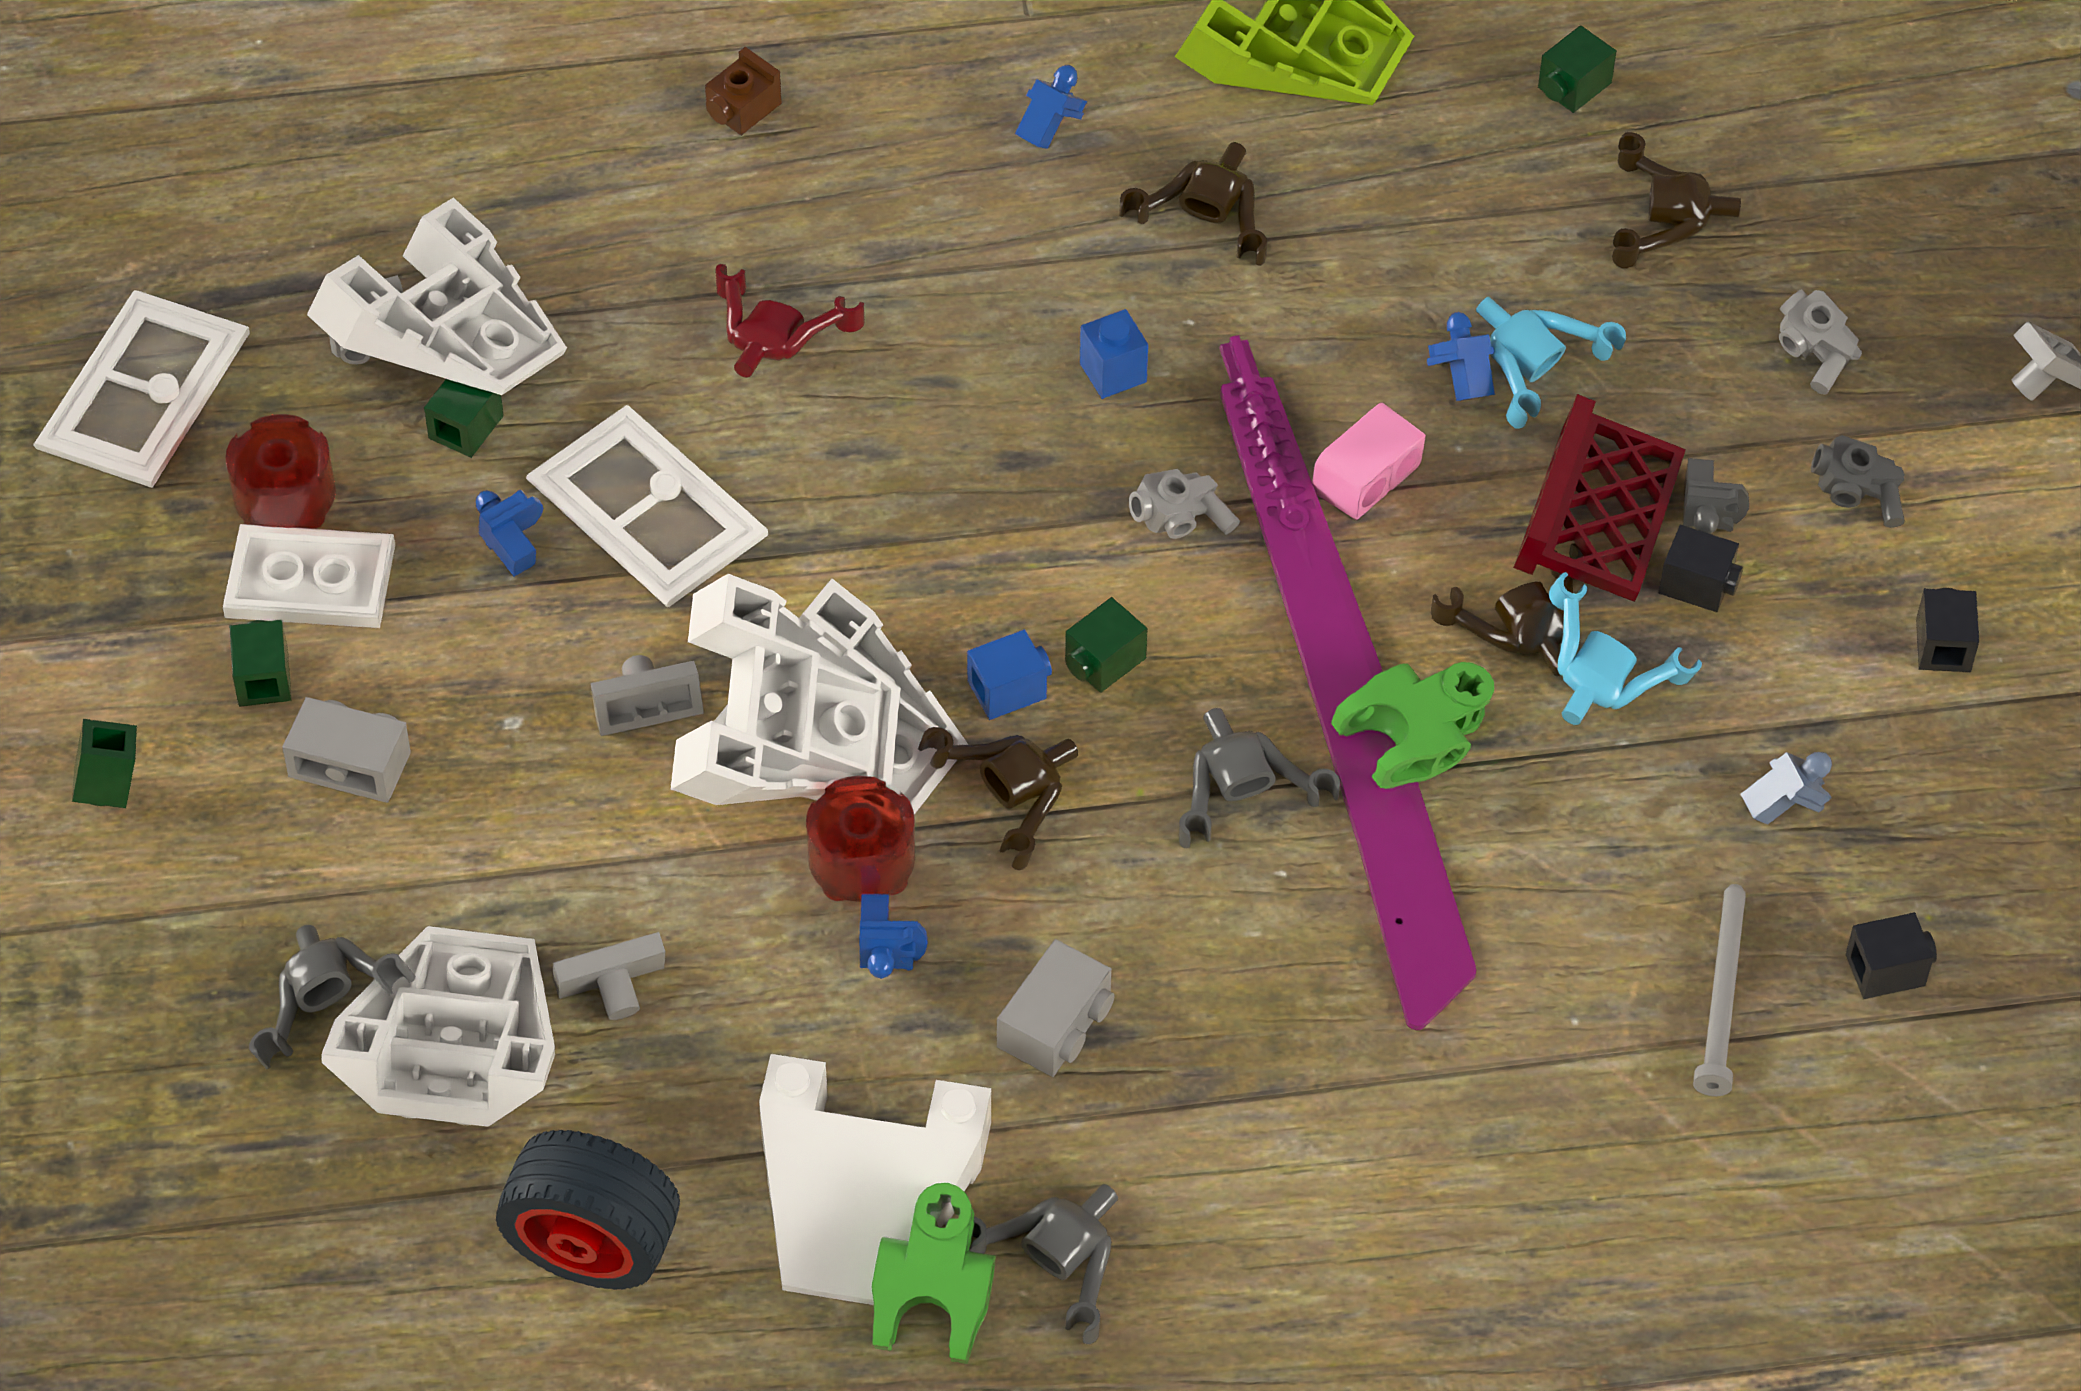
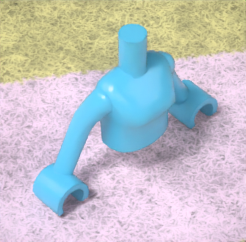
[1476,297,1626,429]
[1549,572,1702,725]

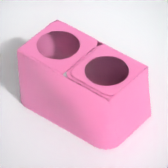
[1312,403,1426,520]

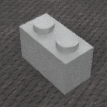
[282,697,411,803]
[997,939,1115,1077]

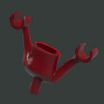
[715,264,865,378]

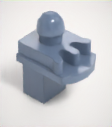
[1741,752,1832,825]

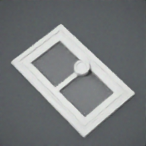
[34,290,250,488]
[526,405,768,607]

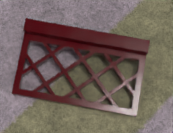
[1513,394,1686,602]

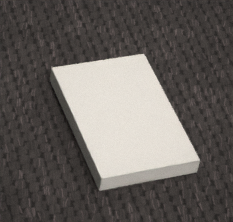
[223,524,395,628]

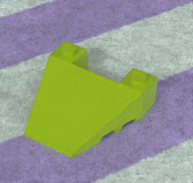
[1175,0,1415,105]

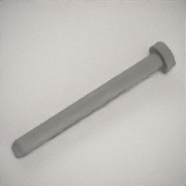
[1693,884,1746,1096]

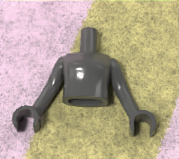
[1179,708,1340,848]
[249,925,416,1070]
[970,1184,1118,1344]

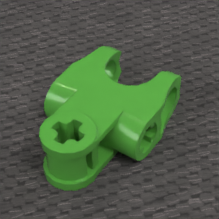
[1331,662,1494,789]
[871,1183,996,1364]

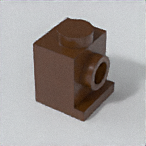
[705,47,782,136]

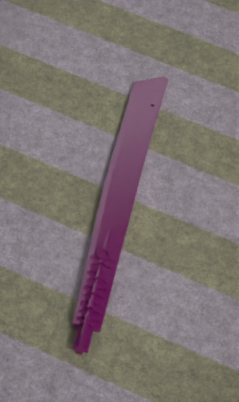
[1219,335,1477,1030]

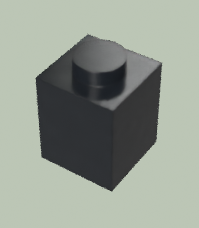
[1658,524,1743,613]
[1916,588,1979,672]
[1845,912,1937,1000]

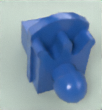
[1015,65,1087,149]
[1427,312,1495,401]
[475,490,544,577]
[859,894,928,979]

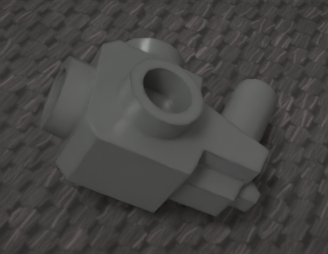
[1811,435,1905,528]

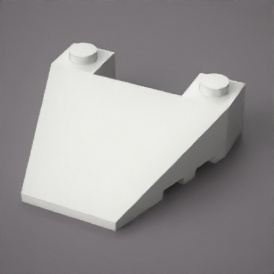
[307,198,567,395]
[671,574,901,805]
[714,578,969,823]
[759,1054,991,1305]

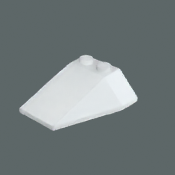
[321,926,555,1127]

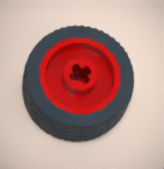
[496,1130,680,1290]

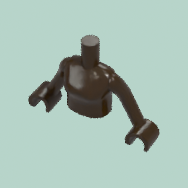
[1612,132,1741,268]
[1119,142,1267,266]
[1431,543,1583,676]
[918,727,1078,870]

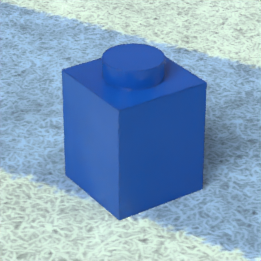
[1080,309,1148,399]
[967,629,1052,720]

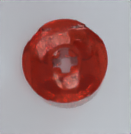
[225,414,336,529]
[806,776,916,902]

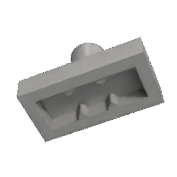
[2012,321,2081,401]
[590,655,704,736]
[553,932,665,1020]

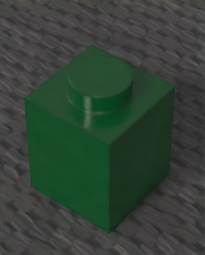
[1538,25,1617,113]
[424,379,504,458]
[1065,597,1148,693]
[229,620,292,707]
[72,719,137,808]

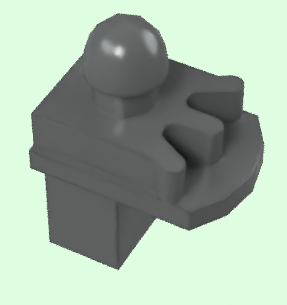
[1683,458,1749,534]

